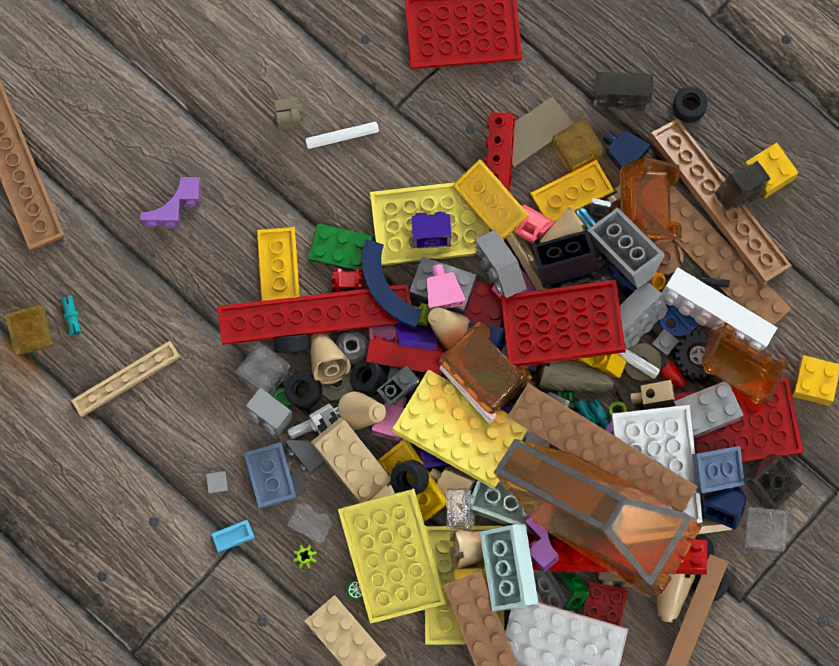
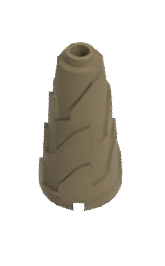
[536,360,614,394]

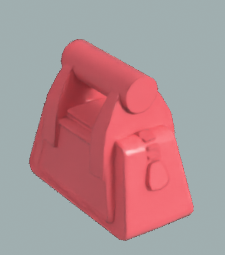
[514,205,554,244]

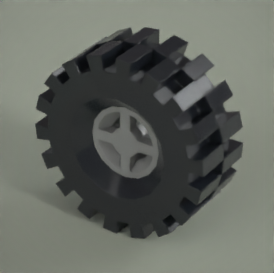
[674,331,724,382]

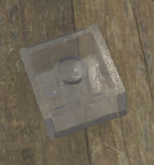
[236,342,291,395]
[743,507,788,553]

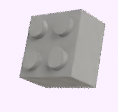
[246,388,293,437]

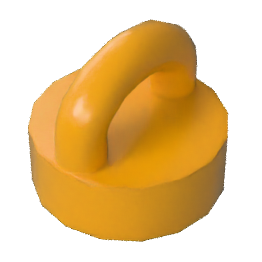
[648,272,666,291]

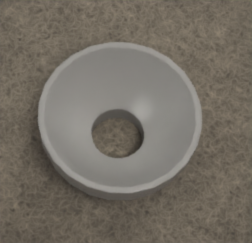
[335,331,368,366]

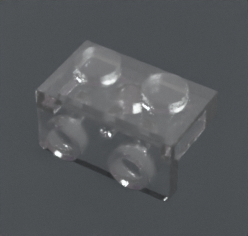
[446,488,475,532]
[287,503,333,545]

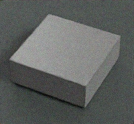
[206,471,228,494]

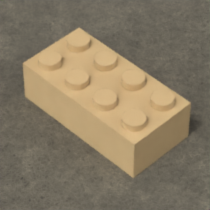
[310,418,390,503]
[305,595,387,666]

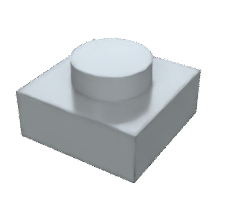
[651,329,679,357]

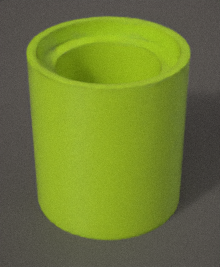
[608,401,627,421]

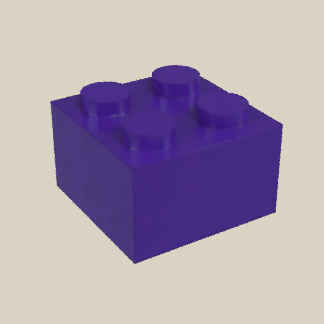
[412,212,451,248]

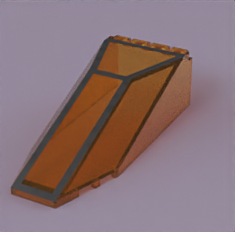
[493,439,702,597]

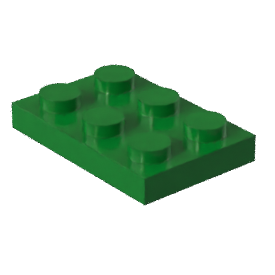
[308,223,373,271]

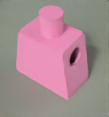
[427,265,465,313]
[372,397,407,443]

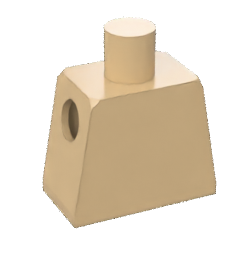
[630,380,675,409]
[430,466,477,513]

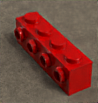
[484,112,516,191]
[366,336,446,375]

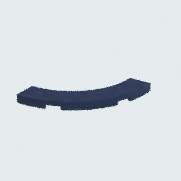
[362,239,422,329]

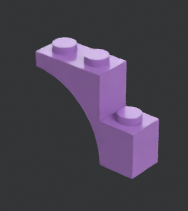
[140,177,201,228]
[525,495,559,573]

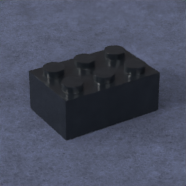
[532,230,599,286]

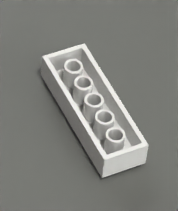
[661,268,777,356]

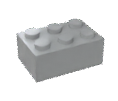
[475,230,527,298]
[410,257,476,315]
[620,282,668,349]
[672,380,743,439]

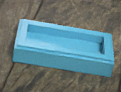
[211,520,255,553]

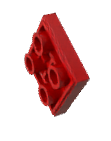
[582,582,627,626]

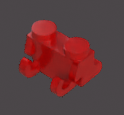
[332,269,363,293]

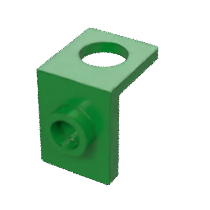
[560,574,589,610]

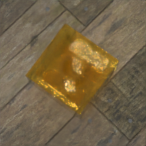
[552,118,604,173]
[5,305,55,356]

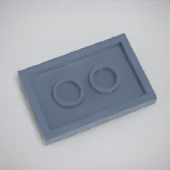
[244,442,297,509]
[692,446,745,494]

